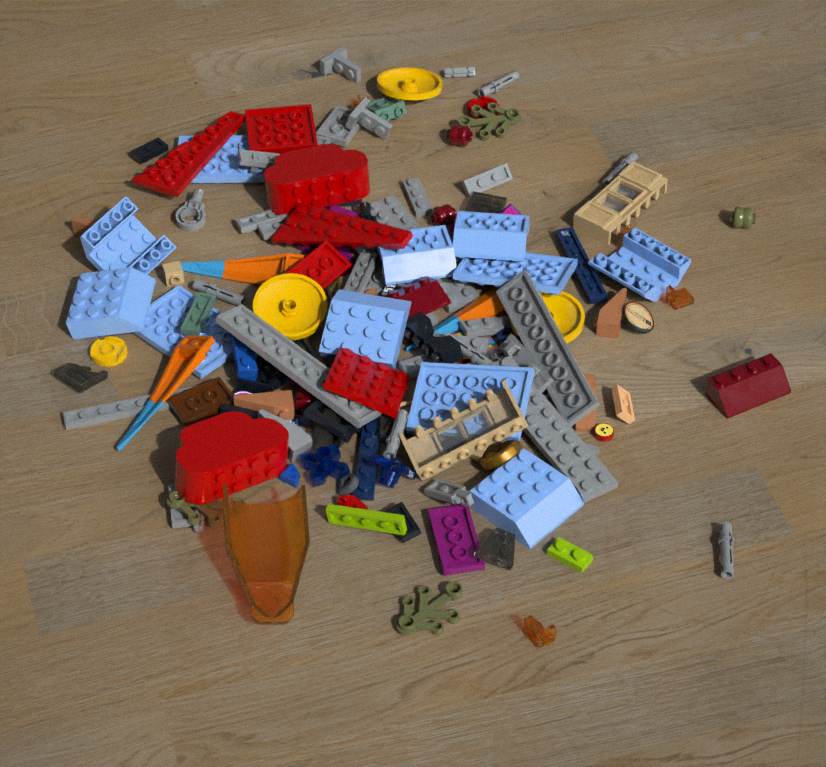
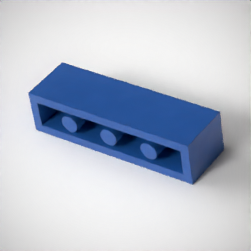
[229,333,258,383]

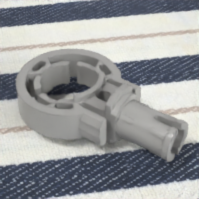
[175,188,206,232]

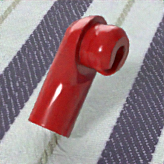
[337,495,368,510]

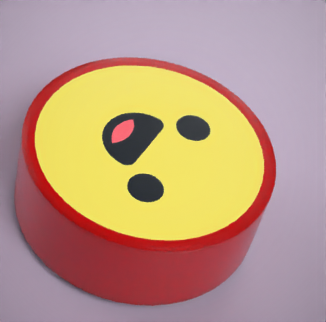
[594,423,614,442]

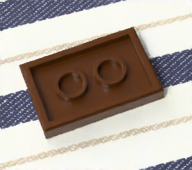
[168,377,234,427]

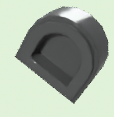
[339,473,359,495]

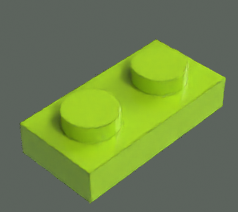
[547,537,593,573]

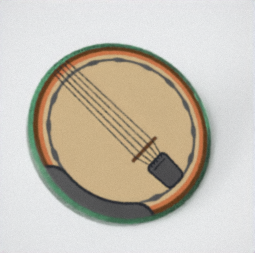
[622,301,654,334]

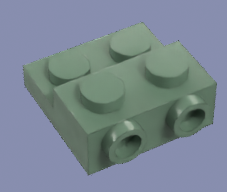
[368,96,407,121]

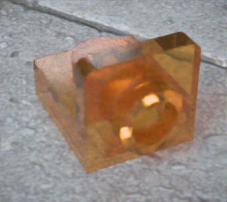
[665,285,694,310]
[523,615,557,649]

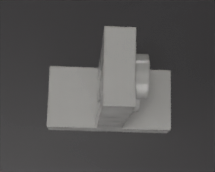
[320,46,361,83]
[345,97,393,140]

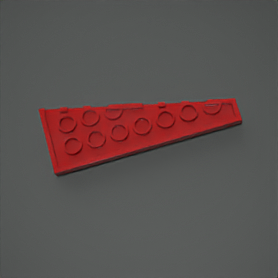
[133,111,246,197]
[271,203,413,249]

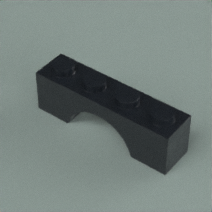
[404,312,464,364]

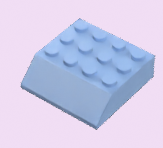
[66,267,156,339]
[319,289,411,369]
[470,448,584,549]

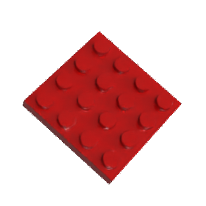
[245,104,318,154]
[323,347,411,418]

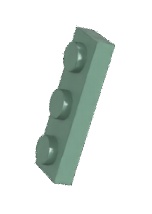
[180,292,217,335]

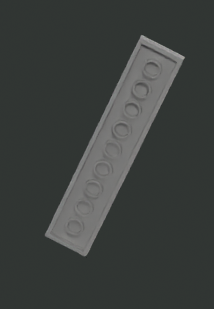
[364,196,480,313]
[496,270,600,426]
[215,304,382,428]
[489,356,618,503]

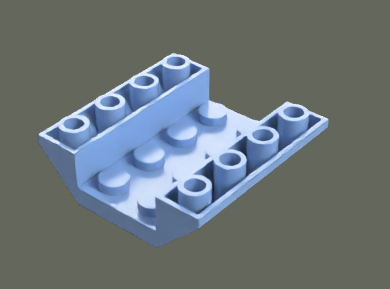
[80,197,177,275]
[453,211,530,262]
[373,225,456,285]
[588,228,691,302]

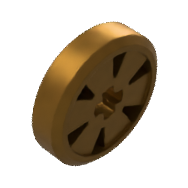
[480,440,522,470]

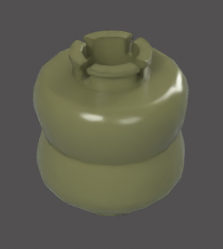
[730,206,756,229]

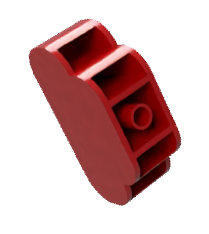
[264,144,370,215]
[175,411,289,505]

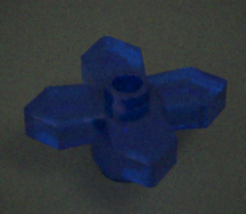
[300,445,350,487]
[369,453,417,488]

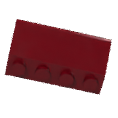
[383,276,451,318]
[705,353,791,419]

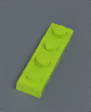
[325,504,407,535]

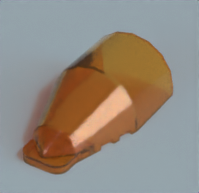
[222,485,310,625]

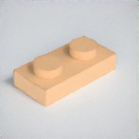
[612,384,635,424]

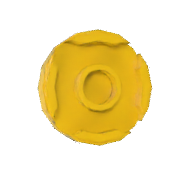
[90,336,128,367]

